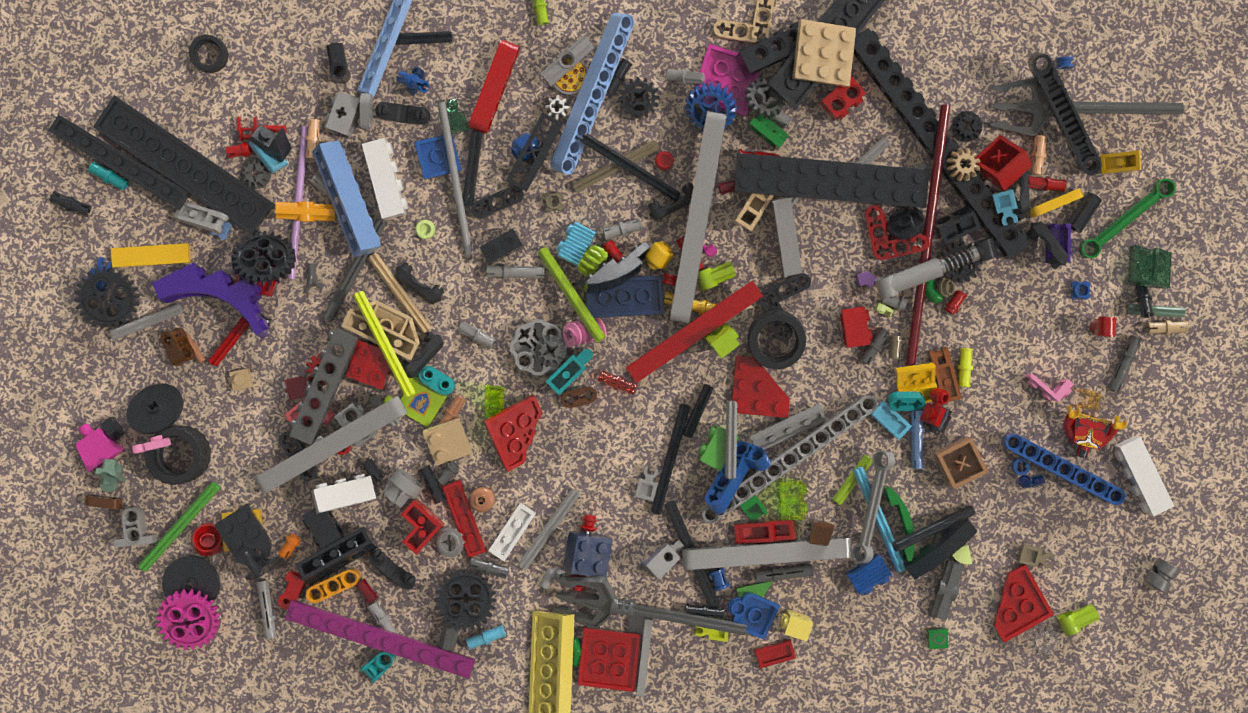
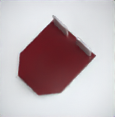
[282,376,311,401]

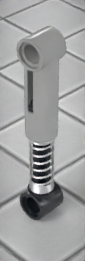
[874,237,999,299]

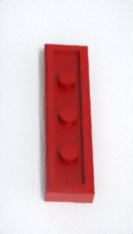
[442,480,487,558]

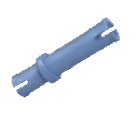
[909,410,925,469]

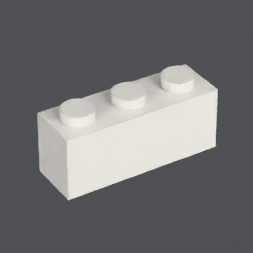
[311,474,376,514]

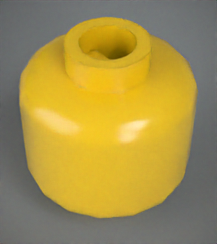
[645,241,674,270]

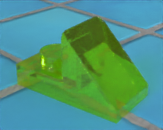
[484,385,507,417]

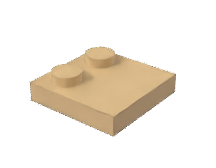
[423,418,473,466]

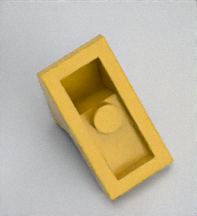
[1101,150,1141,174]

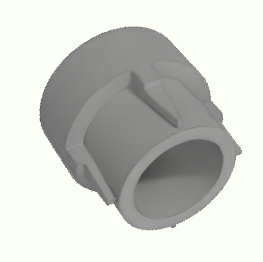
[383,468,424,508]

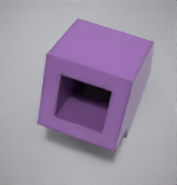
[855,271,878,288]

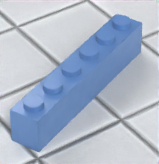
[312,140,381,257]

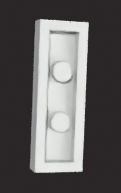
[489,502,536,561]

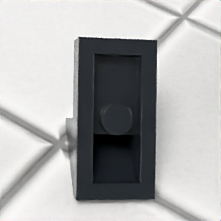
[249,124,292,162]

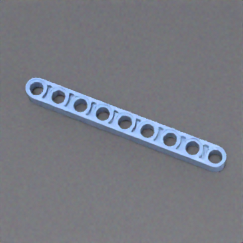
[550,13,634,175]

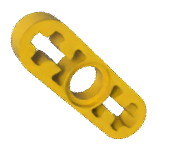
[1029,188,1084,218]

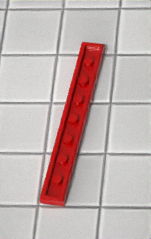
[626,280,763,383]

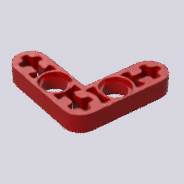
[865,205,930,260]

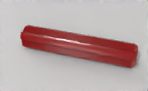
[208,317,250,366]

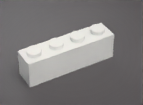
[362,138,409,220]
[1114,436,1174,516]

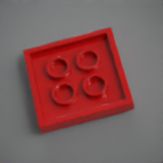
[578,627,641,692]

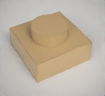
[229,368,253,391]

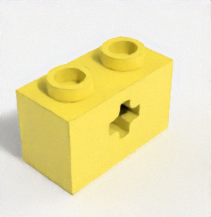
[779,609,813,641]

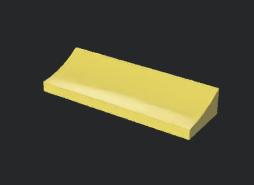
[529,611,575,713]

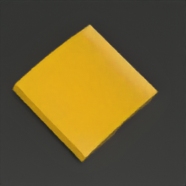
[896,363,937,403]

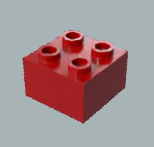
[974,135,1032,191]
[346,340,398,390]

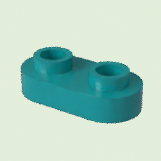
[418,366,454,396]

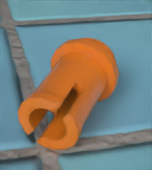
[278,533,300,559]

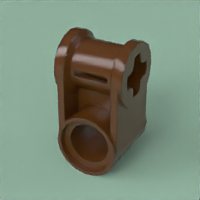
[160,327,195,366]

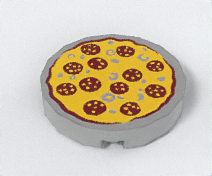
[553,57,588,96]

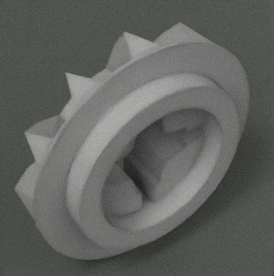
[435,527,465,557]

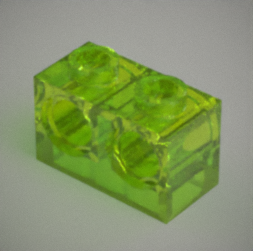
[778,479,808,520]

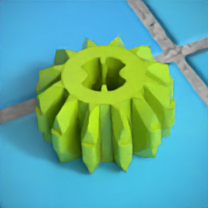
[578,245,608,277]

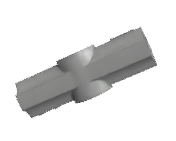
[540,35,594,87]

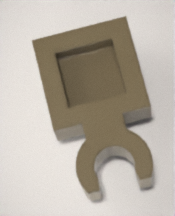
[1017,543,1055,568]

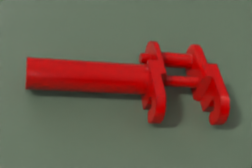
[237,117,287,142]

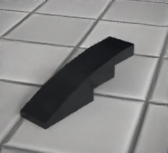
[904,518,978,580]

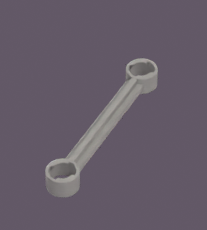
[851,451,895,563]

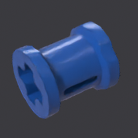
[708,567,730,591]

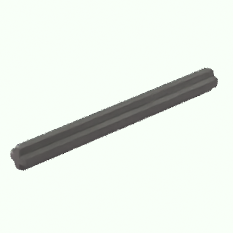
[323,219,386,321]

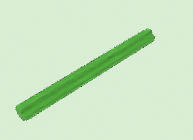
[138,482,220,572]

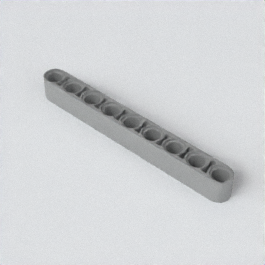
[254,396,408,495]
[682,537,852,570]

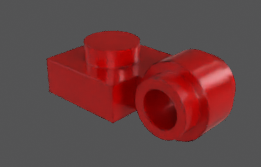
[920,388,949,427]

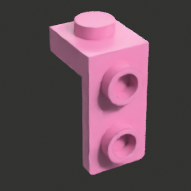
[1025,373,1074,402]

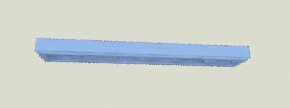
[358,0,412,97]

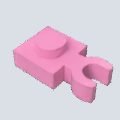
[132,435,171,454]

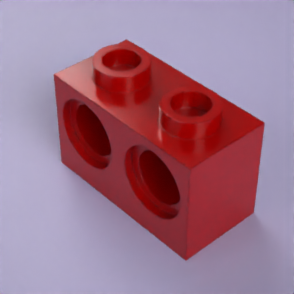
[819,76,866,121]

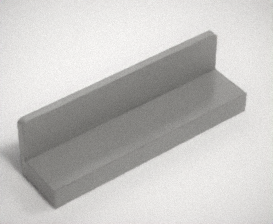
[771,197,802,278]
[628,615,653,697]

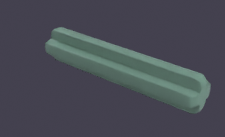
[1127,304,1186,318]

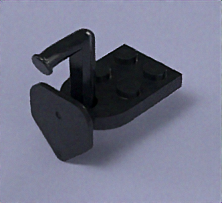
[214,504,283,580]

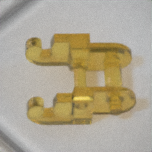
[1076,389,1104,410]

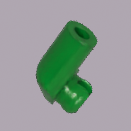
[573,637,581,666]

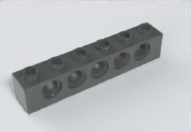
[289,328,360,445]

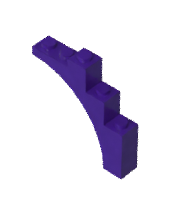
[152,263,269,339]

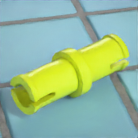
[957,348,973,387]

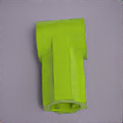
[697,261,736,292]
[1057,604,1100,636]

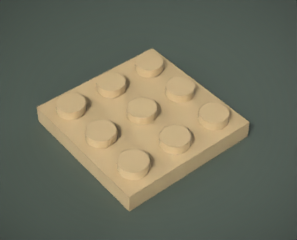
[792,19,856,87]

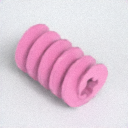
[562,318,607,347]

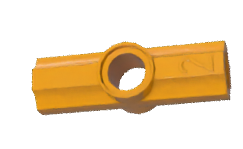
[275,201,335,222]

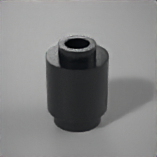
[926,407,952,435]

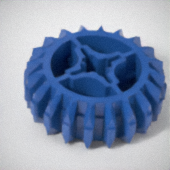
[685,81,737,132]

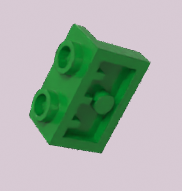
[748,115,789,151]

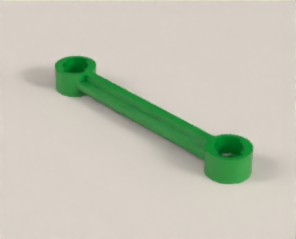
[1079,178,1176,259]

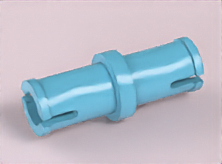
[466,625,506,650]

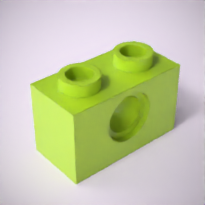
[703,324,740,358]

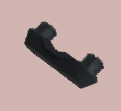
[375,102,430,125]
[1012,171,1030,215]
[648,183,694,221]
[1027,221,1069,269]
[394,262,444,304]
[401,332,444,378]
[369,549,416,590]

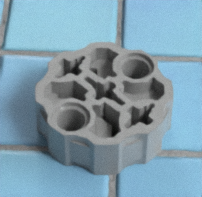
[510,319,567,376]

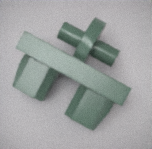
[95,459,126,493]

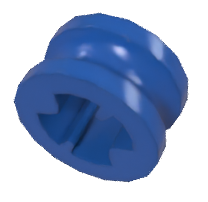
[1056,56,1074,69]
[1011,458,1030,475]

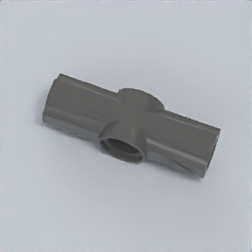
[930,560,964,620]

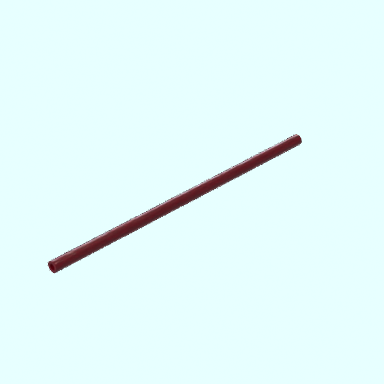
[905,105,950,367]

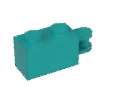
[545,349,593,395]

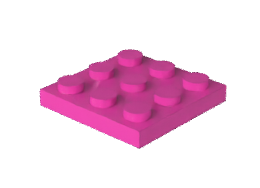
[694,44,761,117]

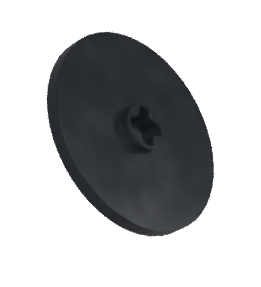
[126,384,184,434]
[162,555,220,612]

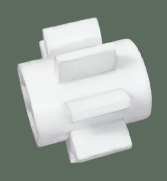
[545,95,570,119]

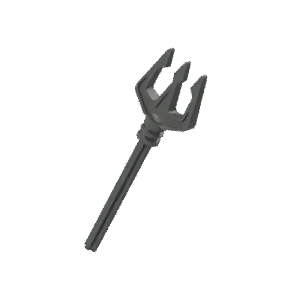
[989,77,1185,136]
[554,576,747,635]

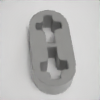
[360,93,373,129]

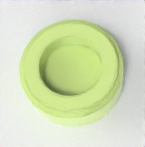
[416,220,436,239]

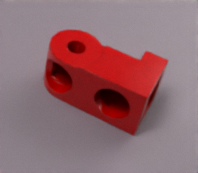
[278,570,307,610]

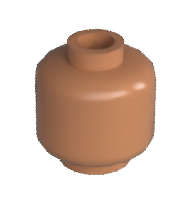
[470,486,495,512]

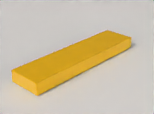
[111,243,191,268]

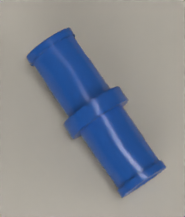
[397,71,430,93]

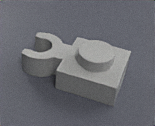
[635,466,658,501]

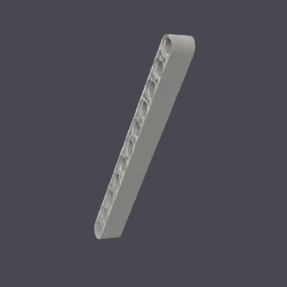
[670,111,727,324]
[701,395,877,524]

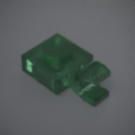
[446,98,469,134]

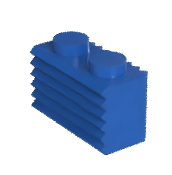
[845,553,892,595]

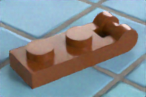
[928,347,962,402]

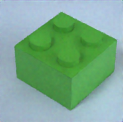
[697,424,739,471]

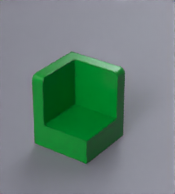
[740,495,768,522]

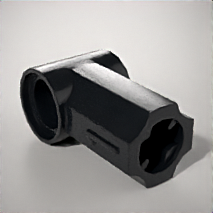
[326,43,351,84]

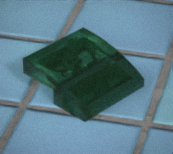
[1128,244,1172,289]

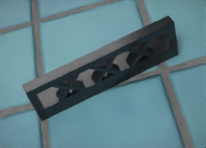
[506,112,563,192]

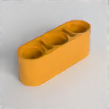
[306,567,361,603]

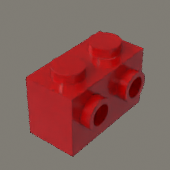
[839,306,873,348]

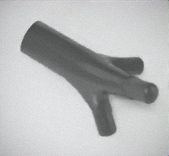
[304,263,322,294]

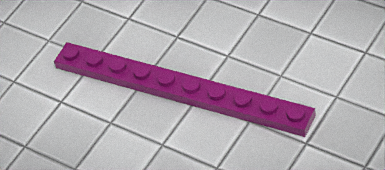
[285,600,475,679]

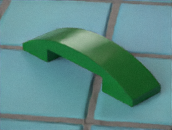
[883,485,915,562]

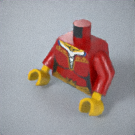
[1062,405,1127,459]

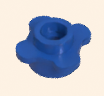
[1071,281,1090,300]

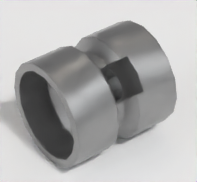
[1144,558,1180,594]

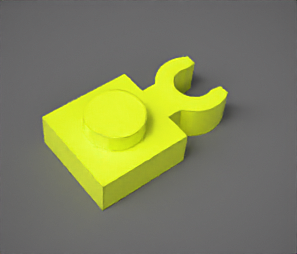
[695,626,729,642]

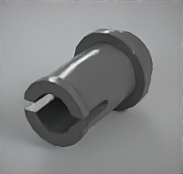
[436,461,460,485]

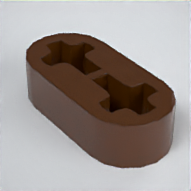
[561,386,597,408]
[84,495,123,509]

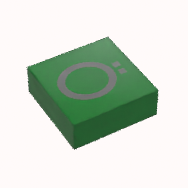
[927,628,948,649]

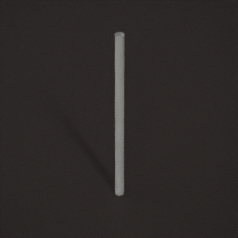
[438,102,473,256]

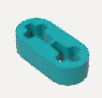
[887,392,925,411]

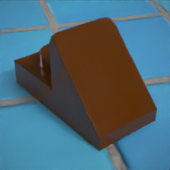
[809,519,834,546]

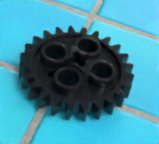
[231,231,296,287]
[74,266,140,329]
[434,569,497,632]

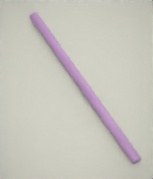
[287,126,308,279]

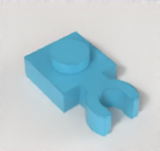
[993,189,1018,226]

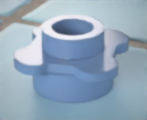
[209,219,232,240]

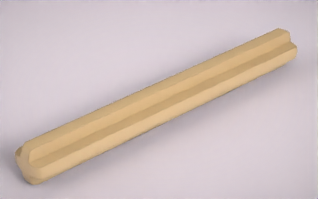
[368,253,431,333]

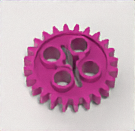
[156,589,221,650]

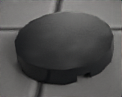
[886,207,926,240]

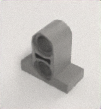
[113,506,158,548]

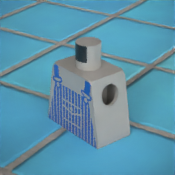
[641,539,684,579]

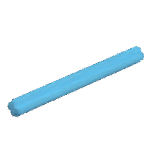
[853,467,906,572]

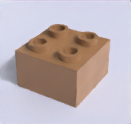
[932,436,989,489]

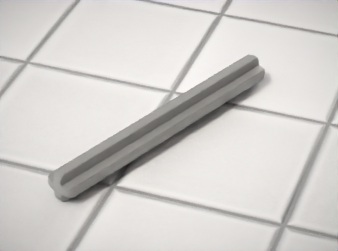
[518,489,580,570]

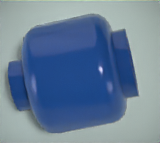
[510,133,540,162]

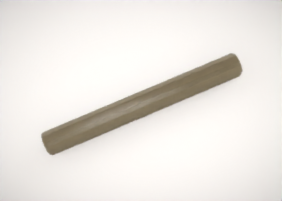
[572,140,659,193]

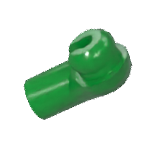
[925,279,943,304]

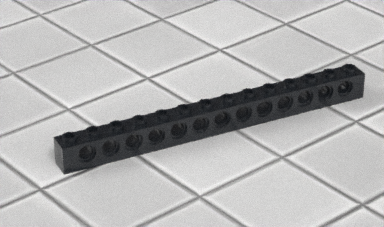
[853,28,1030,260]

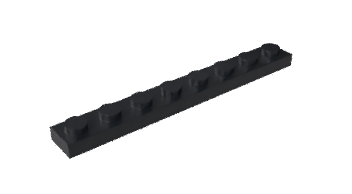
[48,114,190,210]

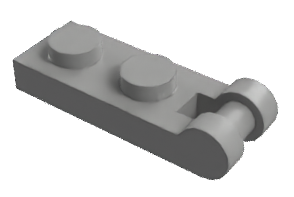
[173,202,229,235]

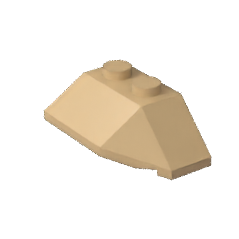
[341,300,420,360]

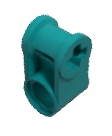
[359,651,396,684]

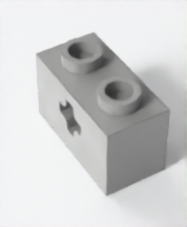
[325,91,360,138]

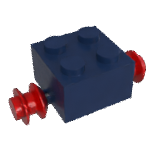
[563,514,613,592]

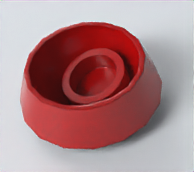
[191,523,223,556]

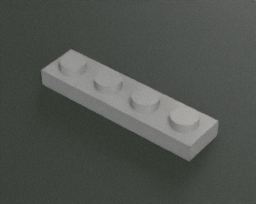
[750,403,827,450]

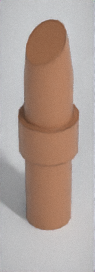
[186,333,206,364]

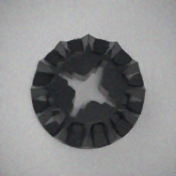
[952,111,983,142]

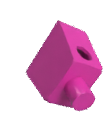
[76,423,125,472]

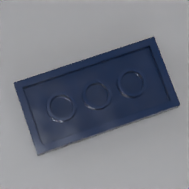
[584,276,664,318]

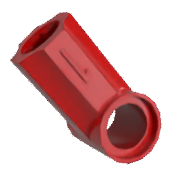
[1089,316,1117,337]

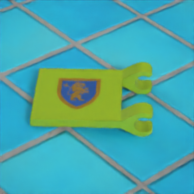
[384,376,447,428]

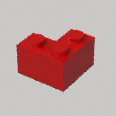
[401,498,445,555]

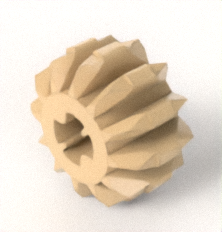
[947,148,980,181]

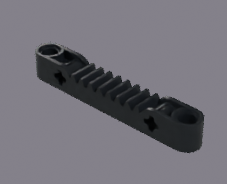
[1028,52,1102,175]

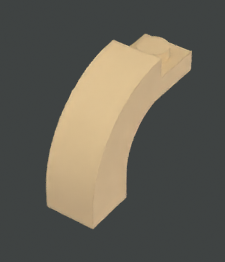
[735,194,773,232]

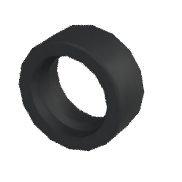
[189,34,229,73]

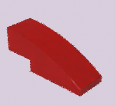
[734,518,797,544]

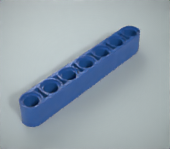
[1001,433,1125,505]

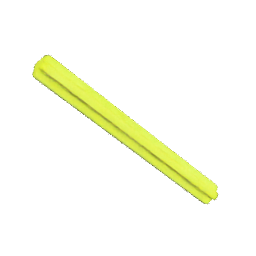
[354,291,415,397]

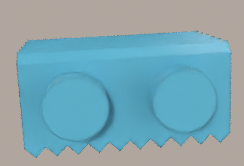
[556,222,596,267]

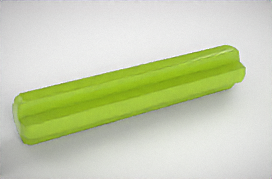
[833,455,873,505]

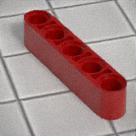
[469,40,520,134]

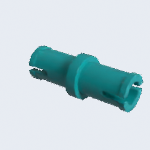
[88,161,129,191]

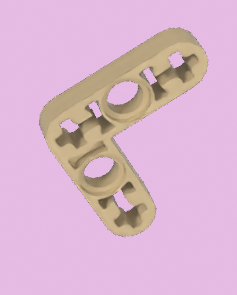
[713,0,775,45]

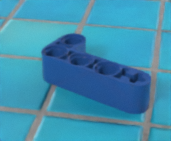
[705,441,771,514]

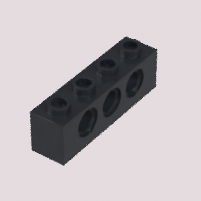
[735,21,799,78]
[296,526,379,585]

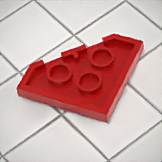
[732,356,790,418]
[483,394,542,472]
[993,564,1054,643]

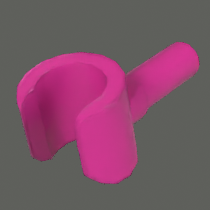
[703,244,717,257]

